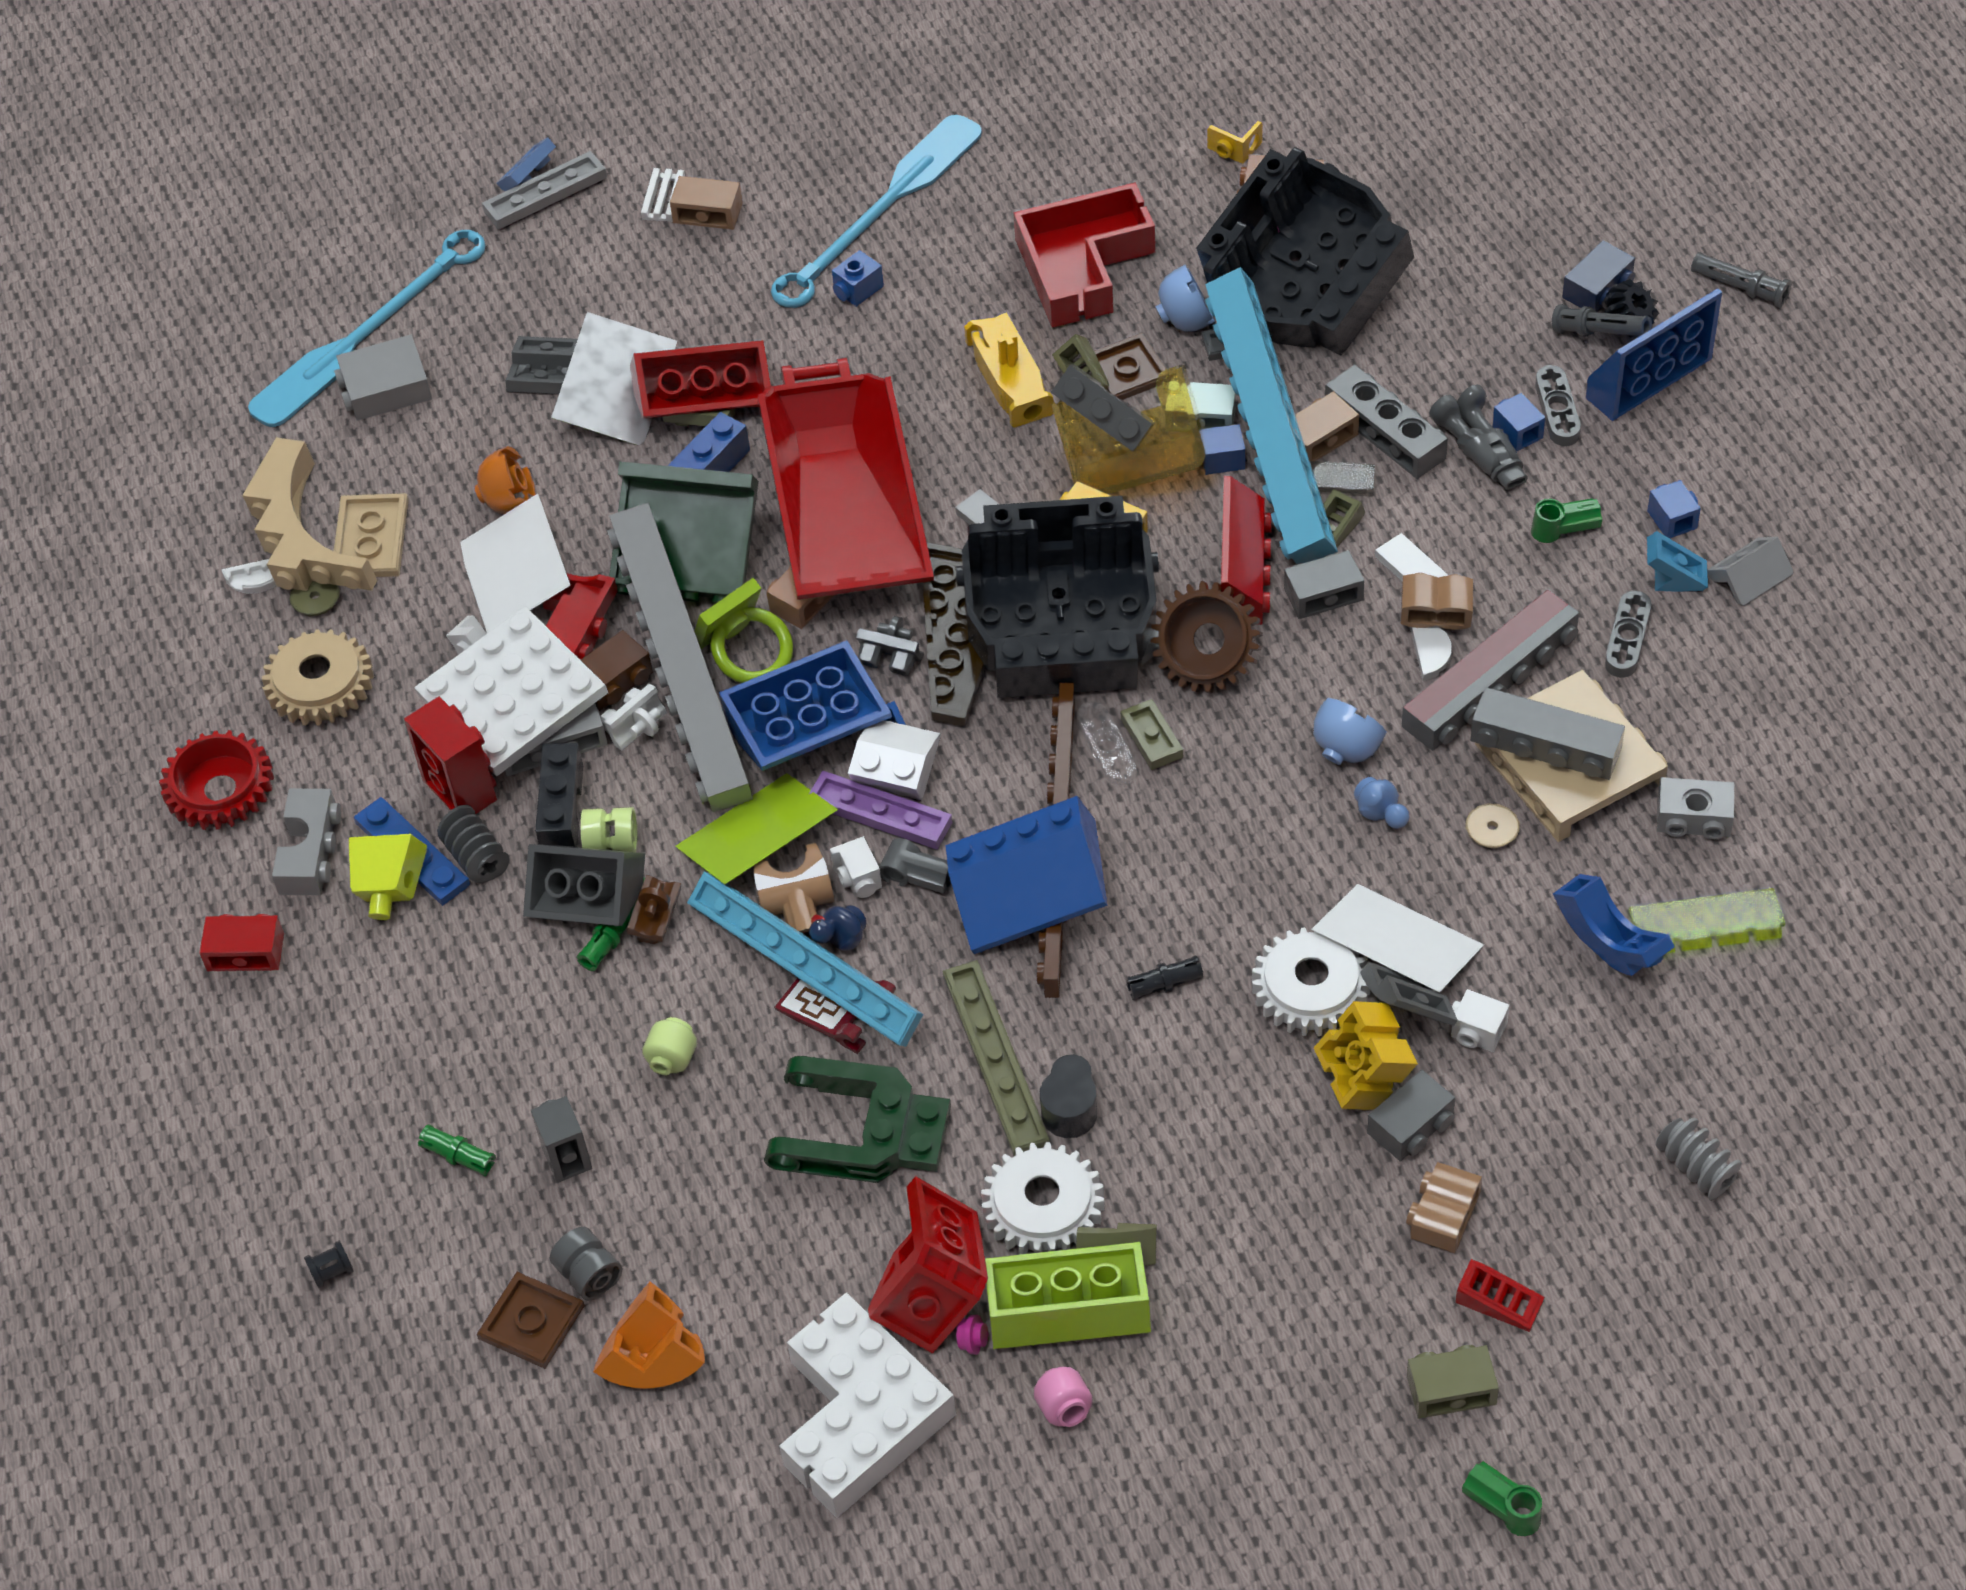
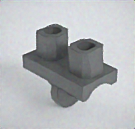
[856,616,924,676]

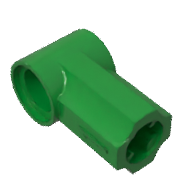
[1531,498,1602,543]
[1462,1461,1542,1537]

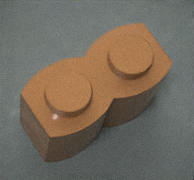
[1401,572,1473,630]
[1406,1162,1482,1253]

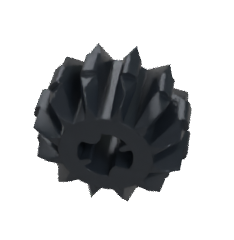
[1601,279,1659,338]

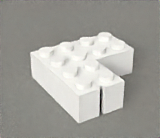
[779,1293,956,1518]

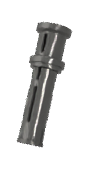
[1691,252,1792,308]
[1552,304,1652,336]

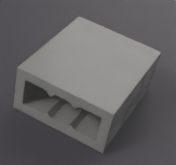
[334,334,432,421]

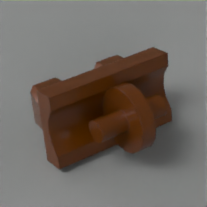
[627,875,681,944]

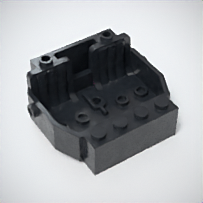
[1196,147,1414,356]
[956,496,1159,698]

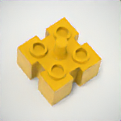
[1314,1001,1418,1110]

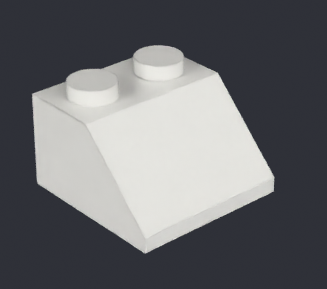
[848,720,941,800]

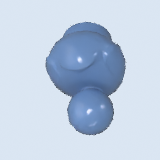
[1354,777,1409,828]

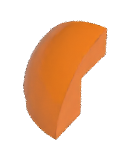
[593,1281,705,1389]

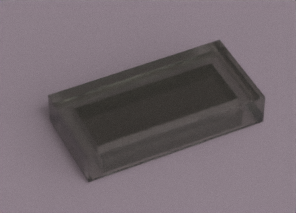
[1310,461,1375,497]

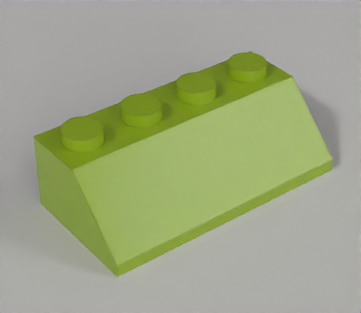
[985,1242,1151,1349]

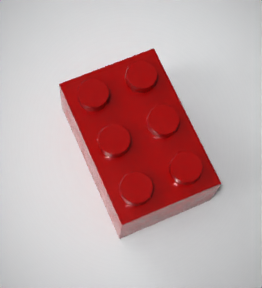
[404,696,497,814]

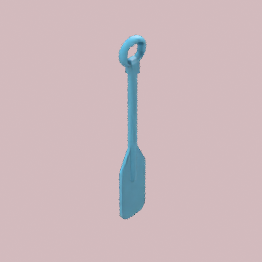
[771,115,982,308]
[248,230,486,427]

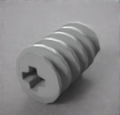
[1655,1117,1742,1201]

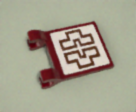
[774,978,896,1054]

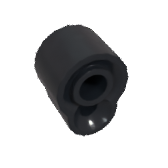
[1040,1054,1097,1138]

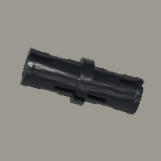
[1125,955,1204,1000]

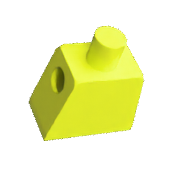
[349,834,427,920]

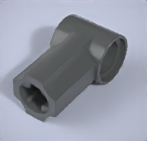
[879,838,951,894]

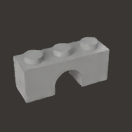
[272,788,341,895]

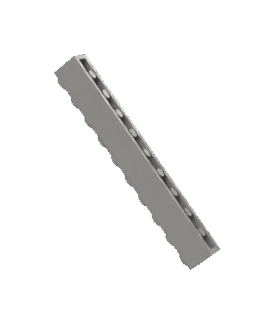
[607,503,753,812]

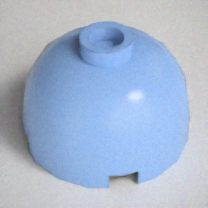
[1156,264,1215,332]
[1313,698,1387,765]

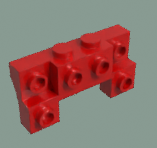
[543,573,618,660]

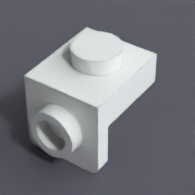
[446,615,487,655]

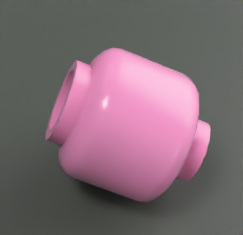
[1034,1367,1092,1427]

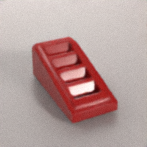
[1455,1259,1545,1332]

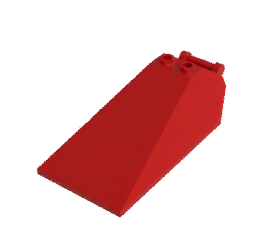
[758,358,934,600]

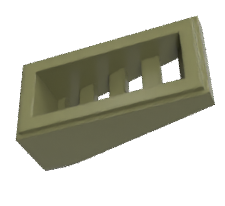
[1052,334,1110,389]
[1323,489,1365,547]

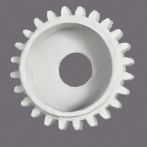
[1252,927,1370,1036]
[981,1142,1104,1255]

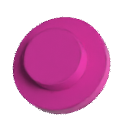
[956,1315,989,1355]

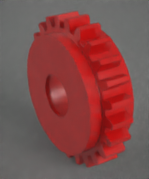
[159,730,274,830]

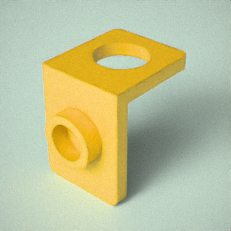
[1207,121,1263,164]

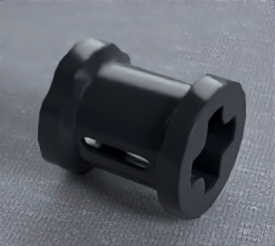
[304,1240,354,1289]

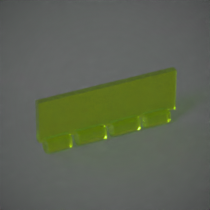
[1628,888,1785,953]

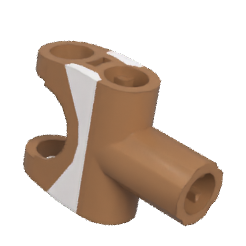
[754,843,834,940]

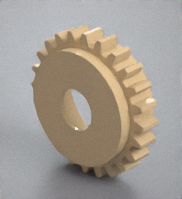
[262,629,374,726]

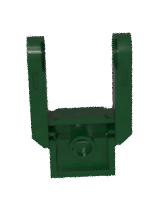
[764,1056,951,1183]

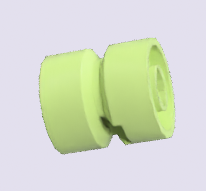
[581,807,637,852]

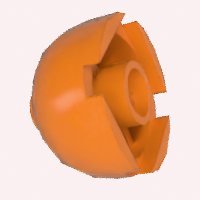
[475,446,536,514]

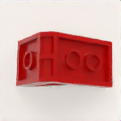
[868,1176,988,1353]

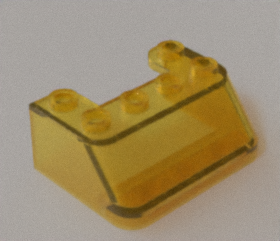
[1051,364,1206,494]

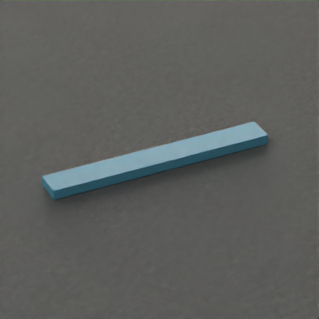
[687,871,924,1047]

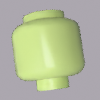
[642,1017,697,1075]

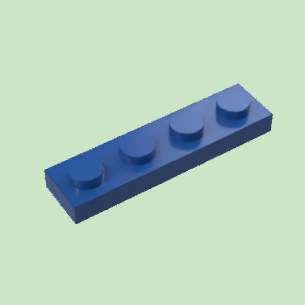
[353,797,470,906]

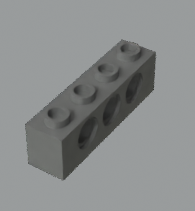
[1325,365,1448,479]

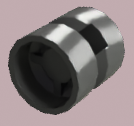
[549,1227,623,1301]

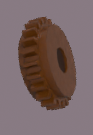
[1150,581,1263,693]

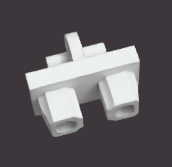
[600,684,667,751]

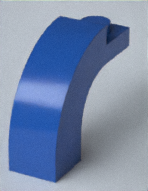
[1553,874,1675,976]

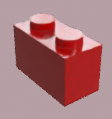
[199,914,284,971]

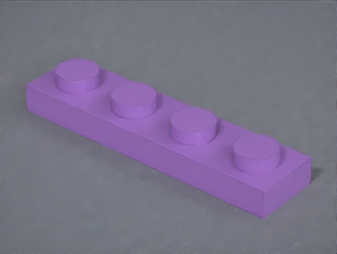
[809,771,952,850]

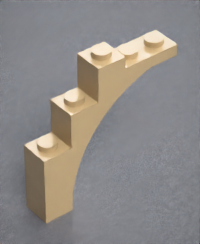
[242,437,377,591]

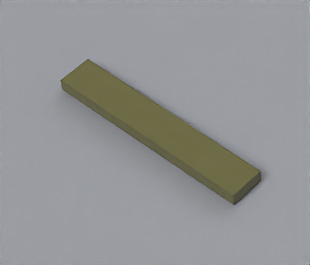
[942,960,1050,1156]

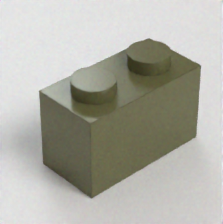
[1407,1345,1499,1419]

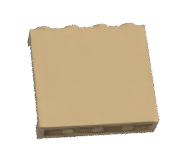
[1475,670,1668,842]

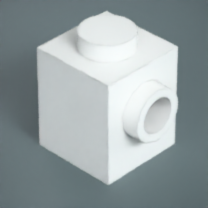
[1451,989,1510,1052]

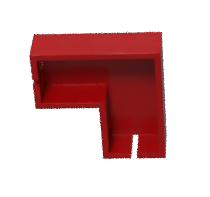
[1013,182,1156,328]

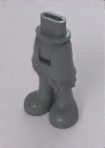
[1429,384,1528,490]

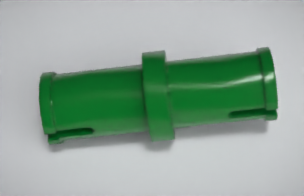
[418,1124,496,1176]

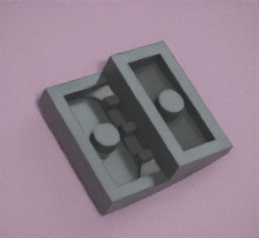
[505,336,578,394]
[1360,962,1458,1026]

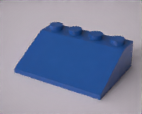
[1586,288,1722,421]
[719,640,892,771]
[946,796,1108,954]

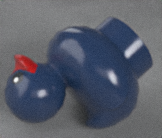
[809,905,867,951]

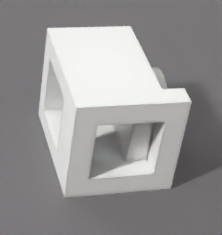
[830,836,882,898]

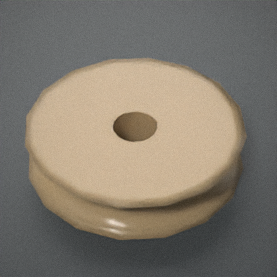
[1466,803,1520,848]

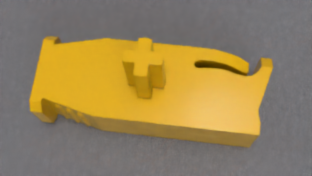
[964,313,1054,428]

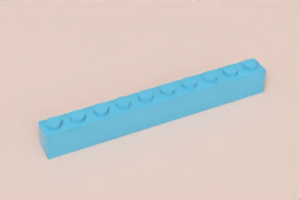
[1205,267,1338,564]

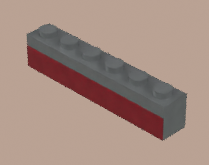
[1402,589,1579,751]

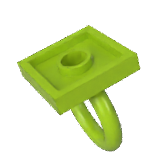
[694,578,793,683]

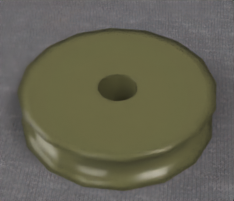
[289,581,340,616]

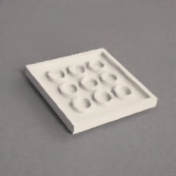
[414,606,608,777]

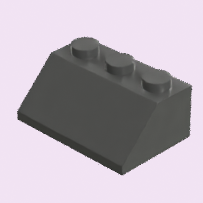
[523,844,645,926]

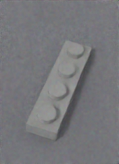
[482,151,607,230]

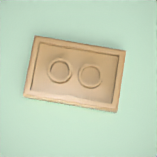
[334,493,408,577]

